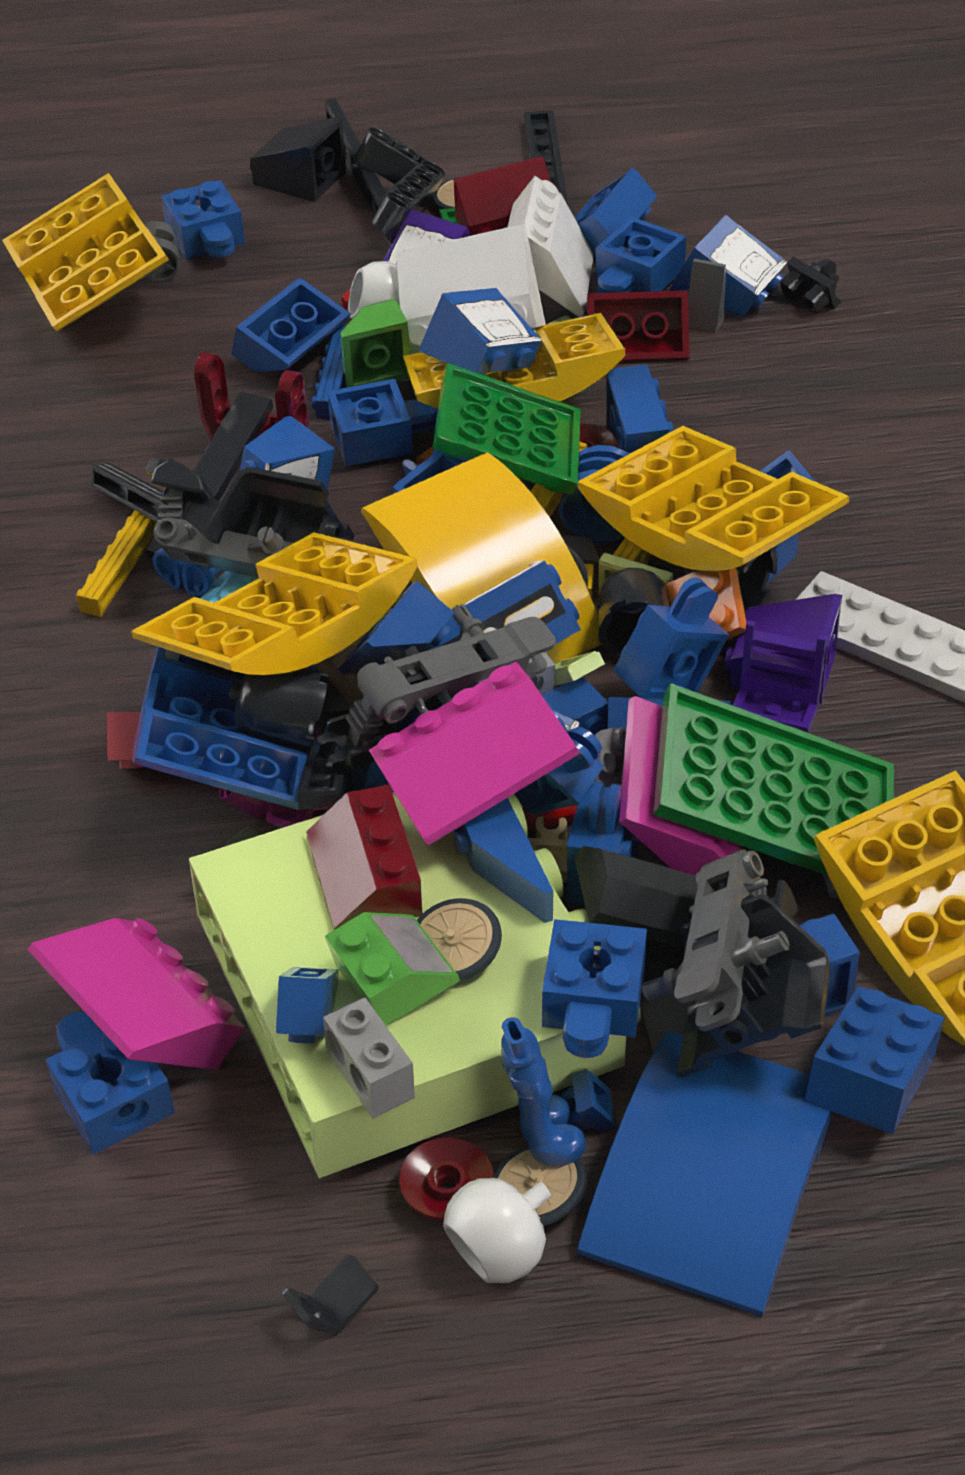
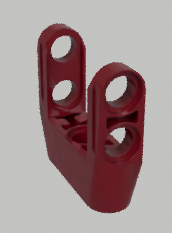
[194,352,309,441]

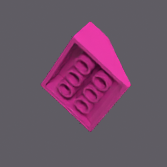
[369,662,580,846]
[619,696,741,876]
[28,918,245,1070]

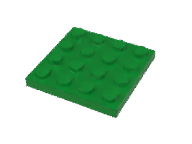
[433,363,581,495]

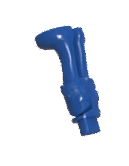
[501,1017,586,1166]

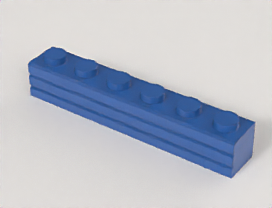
[312,325,347,418]

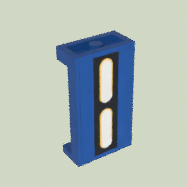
[432,560,581,649]

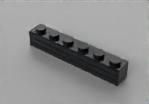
[91,463,164,522]

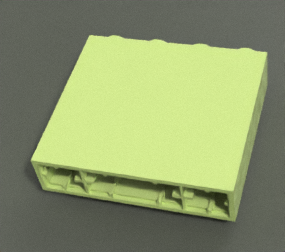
[189,792,641,1178]

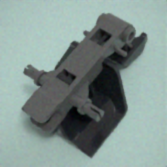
[145,458,355,578]
[314,604,556,773]
[642,849,830,1078]

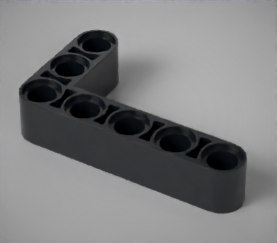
[355,127,446,236]

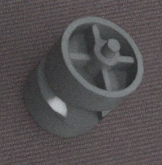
[145,221,180,281]

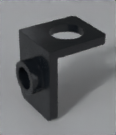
[282,1255,379,1336]

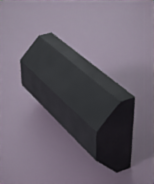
[574,846,698,949]

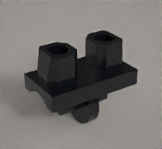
[780,256,841,314]

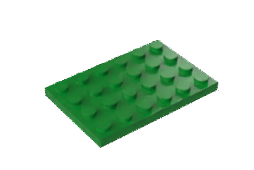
[653,683,894,876]

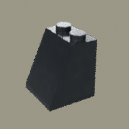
[250,117,346,202]

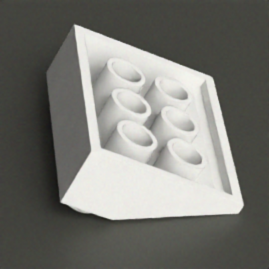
[508,176,594,317]
[396,224,546,354]

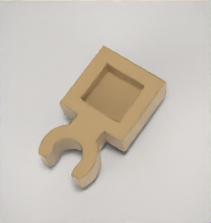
[529,817,568,883]

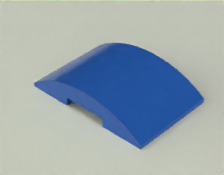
[133,646,316,810]
[577,1030,834,1317]

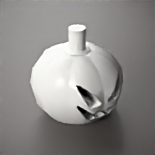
[348,261,400,319]
[443,1178,552,1283]

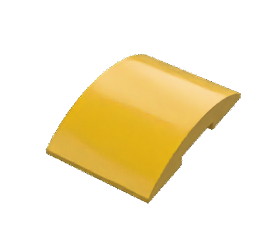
[2,173,169,332]
[403,313,626,409]
[578,426,849,571]
[361,452,602,664]
[131,533,418,675]
[814,770,965,1046]

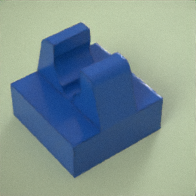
[560,1068,617,1134]

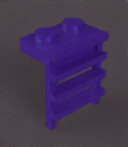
[732,620,827,733]

